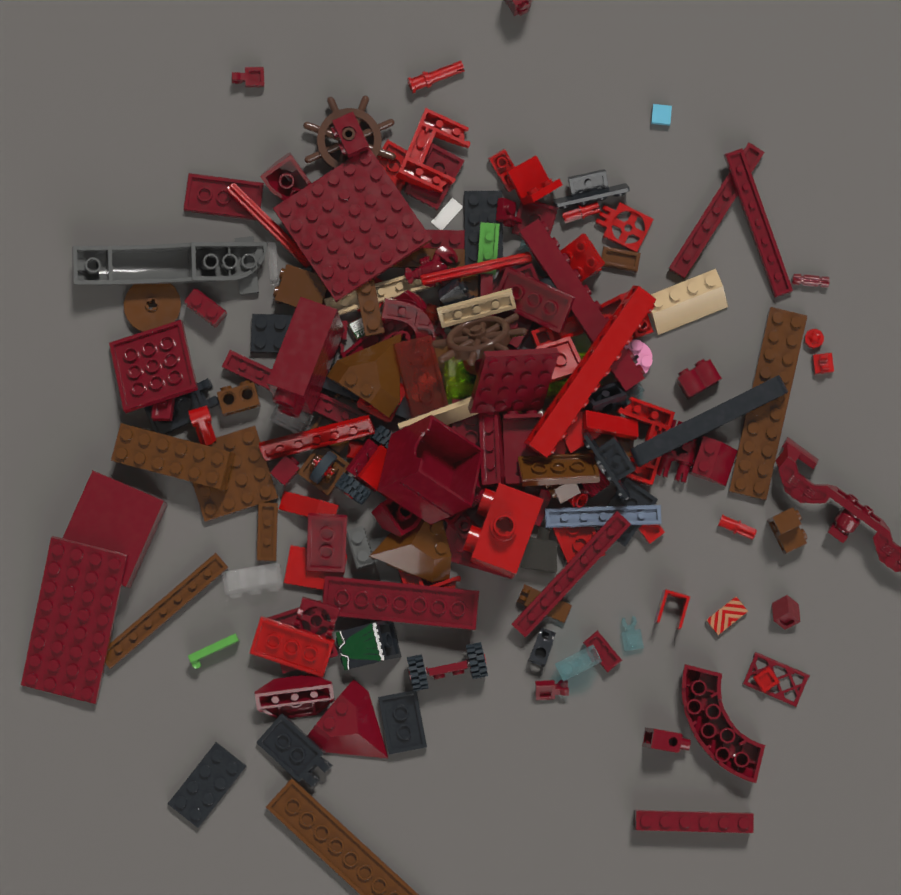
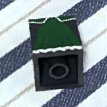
[336,621,402,670]

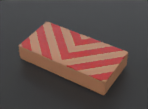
[706,596,748,635]

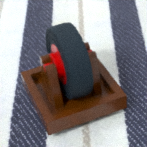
[297,446,349,496]

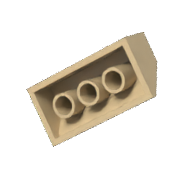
[649,269,728,335]

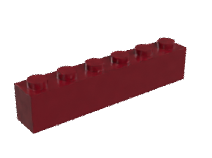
[634,810,754,833]

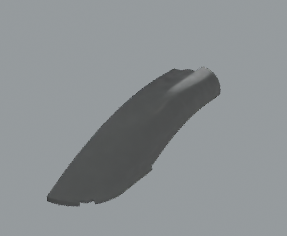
[72,242,267,285]

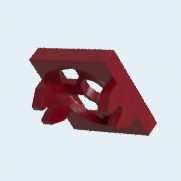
[294,597,340,639]

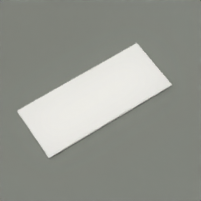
[431,198,463,230]

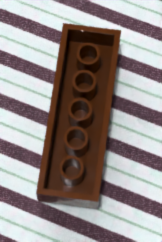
[111,423,235,490]

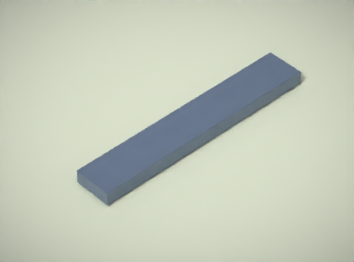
[545,505,661,528]

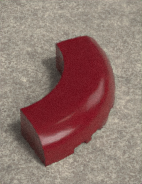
[682,664,765,783]

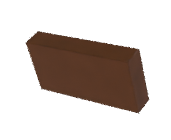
[601,246,641,273]

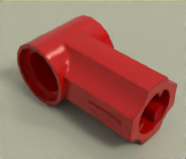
[188,405,217,446]

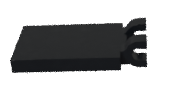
[144,378,220,434]
[256,713,333,787]

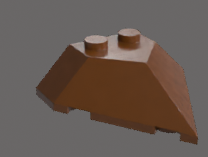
[327,334,401,418]
[368,519,451,583]

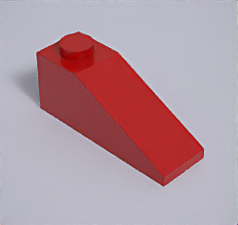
[279,491,339,518]

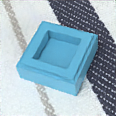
[651,104,672,126]

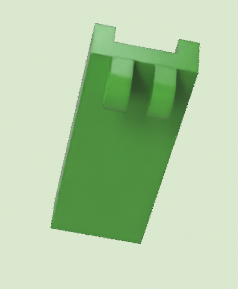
[478,222,500,275]
[188,633,240,669]

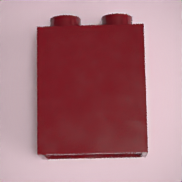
[267,297,345,418]
[63,470,168,589]

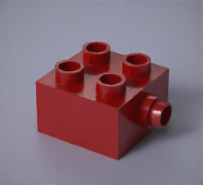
[463,483,544,578]

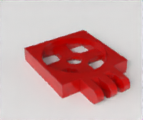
[595,202,653,252]

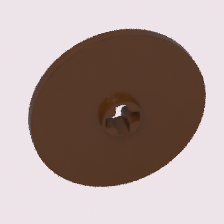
[124,283,181,332]

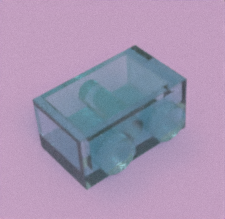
[555,645,602,681]

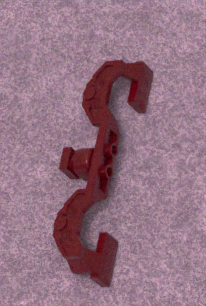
[775,437,901,572]

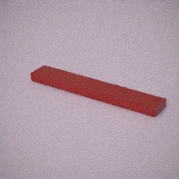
[259,415,375,461]

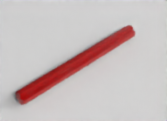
[227,183,310,268]
[420,252,532,285]

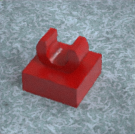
[812,353,834,375]

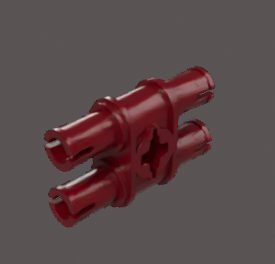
[656,419,699,483]

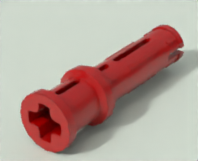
[407,60,465,94]

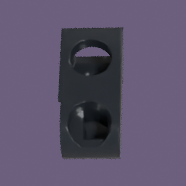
[528,627,556,667]

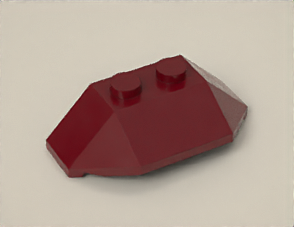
[254,674,335,719]

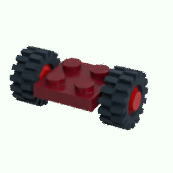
[335,425,392,505]
[407,642,488,692]

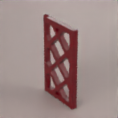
[743,652,810,707]

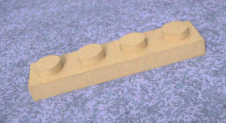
[437,288,516,328]

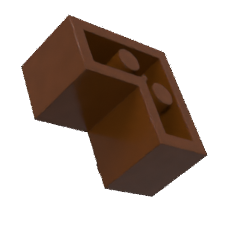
[767,507,808,554]

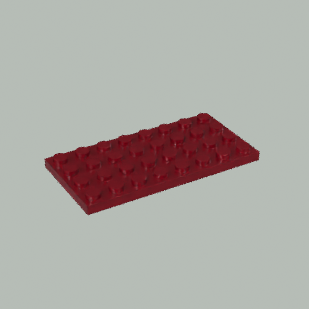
[21,536,128,704]

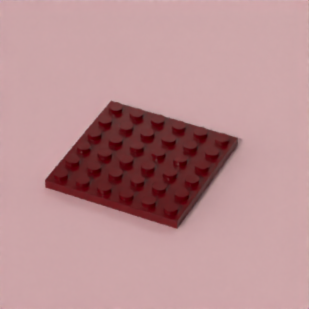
[273,148,432,303]

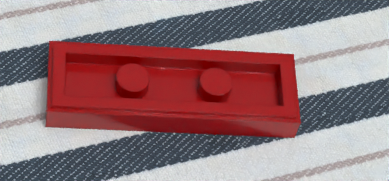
[583,410,639,440]

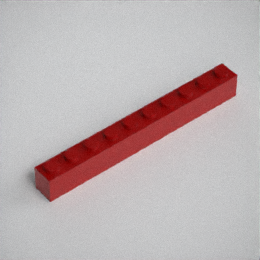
[524,285,657,458]

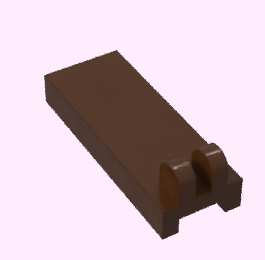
[517,584,572,623]

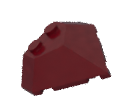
[307,679,389,759]

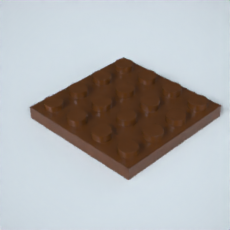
[192,425,278,522]

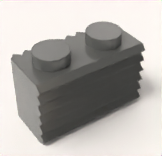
[347,526,375,569]

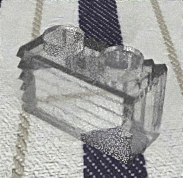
[269,404,315,433]

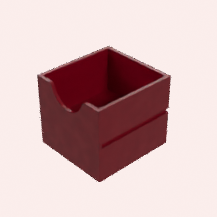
[378,415,484,525]

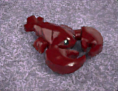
[404,246,462,287]

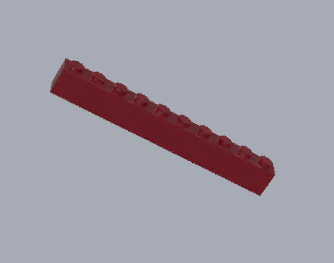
[519,218,645,392]

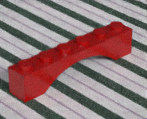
[530,291,629,347]

